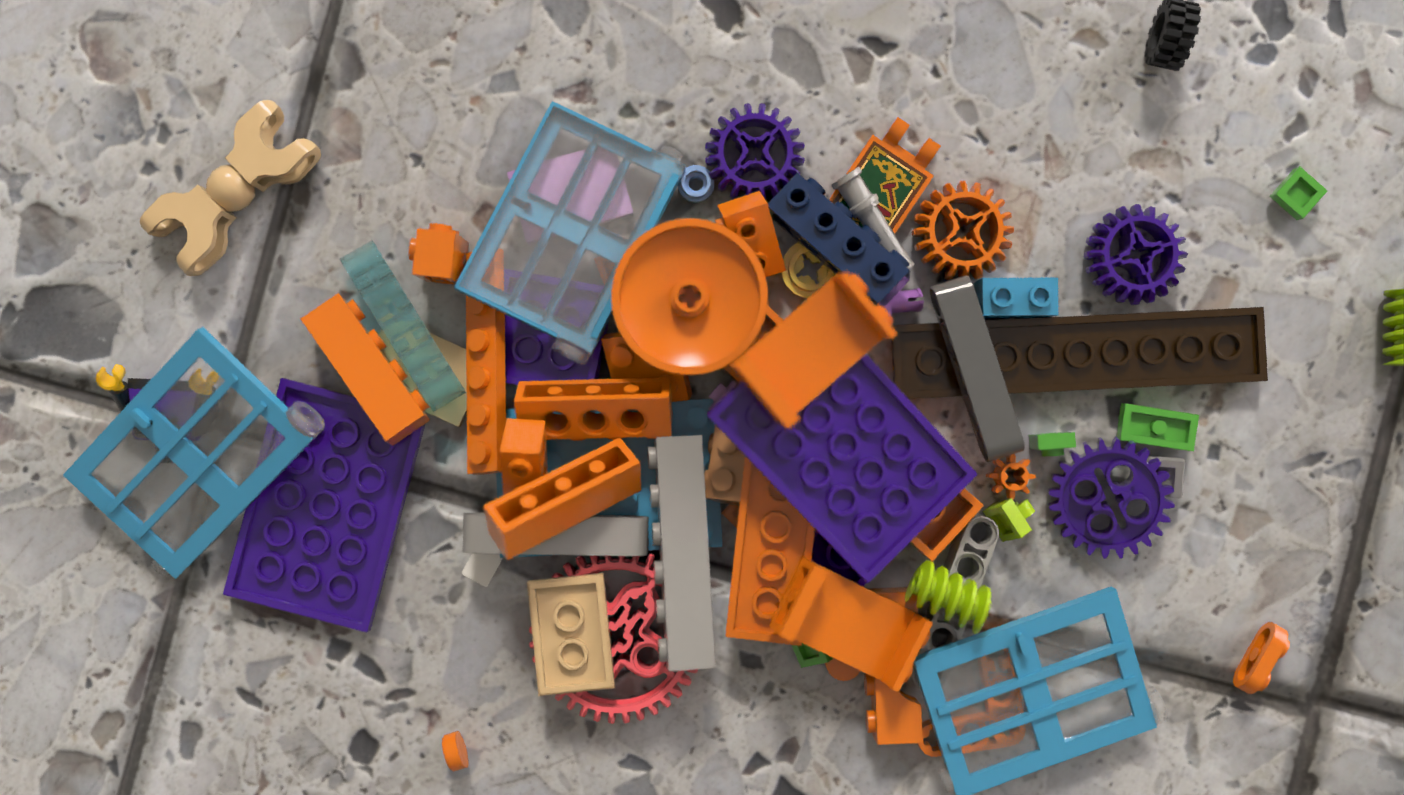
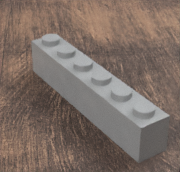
[648,435,715,671]

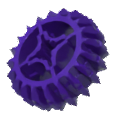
[705,103,805,200]
[1083,204,1189,305]

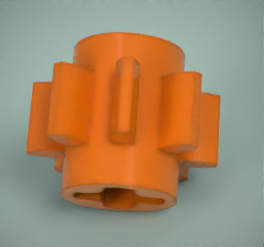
[986,454,1036,500]

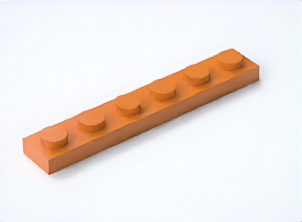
[465,249,506,475]

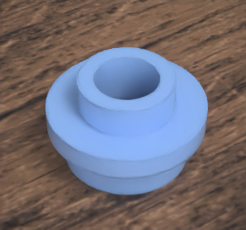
[678,165,714,203]

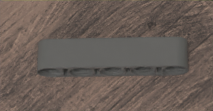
[929,275,1025,462]

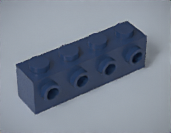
[768,173,910,308]

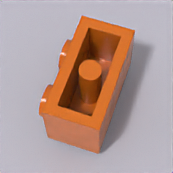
[715,191,786,278]
[409,223,469,285]

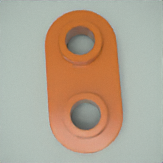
[1233,622,1290,694]

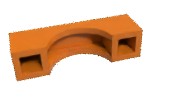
[864,587,923,745]

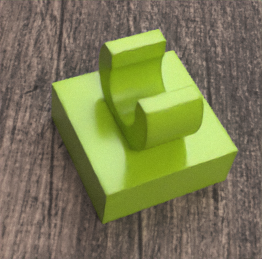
[983,498,1035,542]

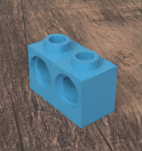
[973,277,1059,319]

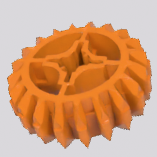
[912,181,1014,280]

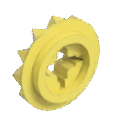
[781,242,835,299]

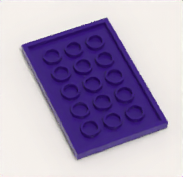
[706,354,978,583]
[223,378,426,633]

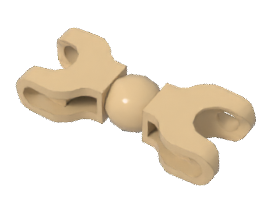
[140,100,321,276]

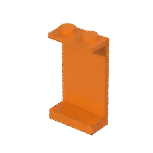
[730,272,897,429]
[769,557,933,692]

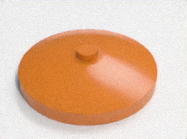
[611,218,768,375]

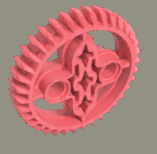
[529,553,698,724]

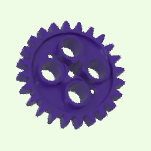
[1048,437,1175,559]

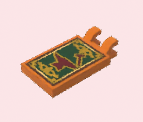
[829,117,941,233]

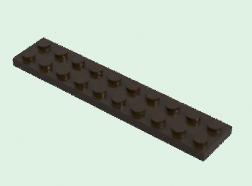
[891,307,1268,399]

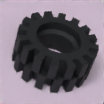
[1144,0,1201,71]

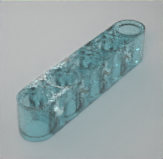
[340,240,466,412]

